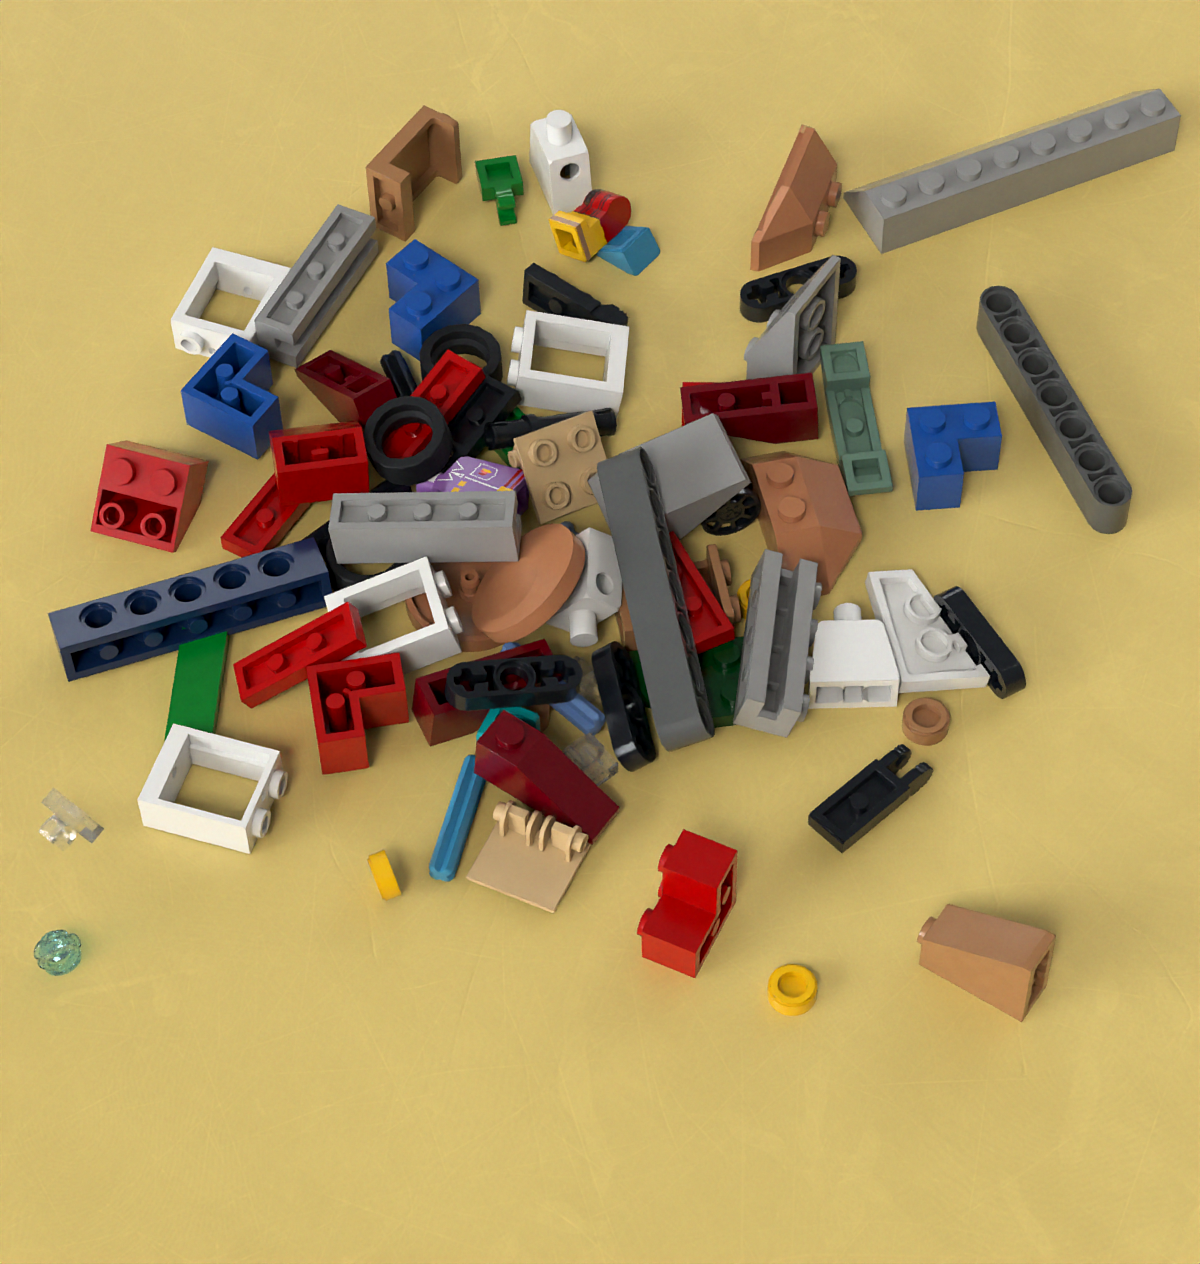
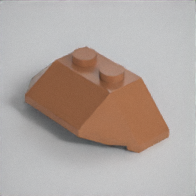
[750,124,842,272]
[740,451,862,596]

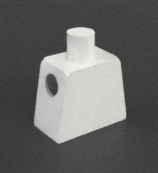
[529,110,592,215]
[546,527,622,647]
[808,603,900,709]

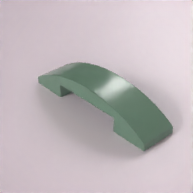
[820,341,893,496]

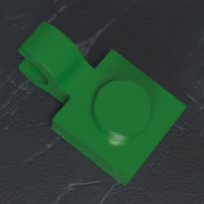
[475,155,524,226]

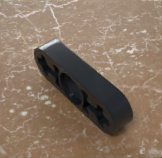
[740,256,857,323]
[934,586,1026,699]
[591,641,656,772]
[444,655,583,711]

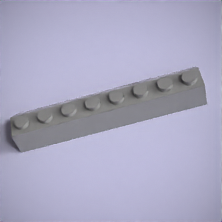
[843,89,1181,254]

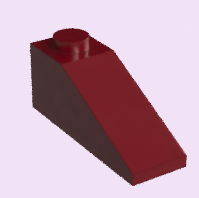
[294,350,397,432]
[680,372,818,444]
[412,638,563,747]
[474,710,620,845]

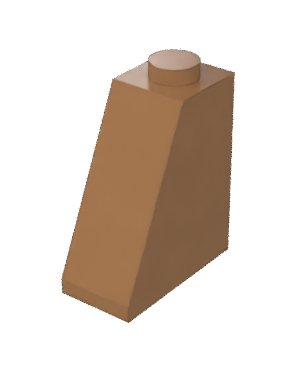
[917,904,1056,1022]

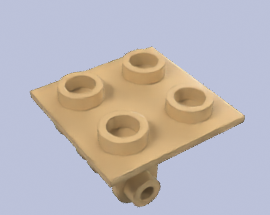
[508,411,606,524]
[466,800,591,913]

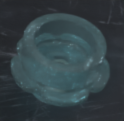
[33,929,81,976]

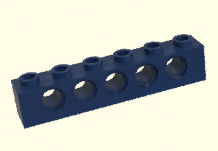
[48,537,332,682]

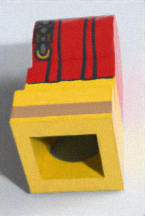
[548,189,631,262]

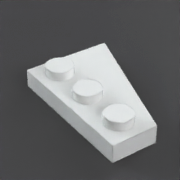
[865,569,990,693]

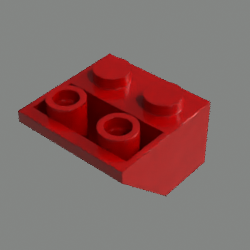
[269,420,369,506]
[90,440,209,553]

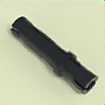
[484,408,617,451]

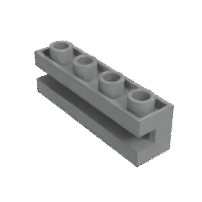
[254,204,379,368]
[328,491,522,564]
[733,549,822,738]

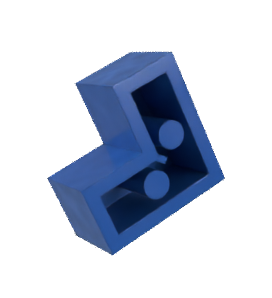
[386,239,481,361]
[181,333,283,460]
[904,402,1002,511]

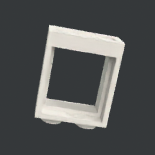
[171,247,291,358]
[507,310,629,419]
[324,556,464,675]
[137,723,288,854]

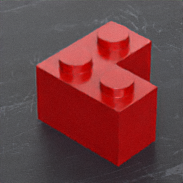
[306,652,409,775]
[637,829,738,978]

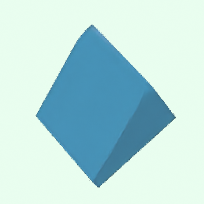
[596,226,660,276]

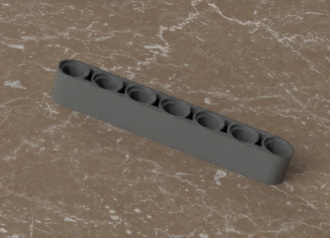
[976,286,1132,534]
[597,446,715,752]

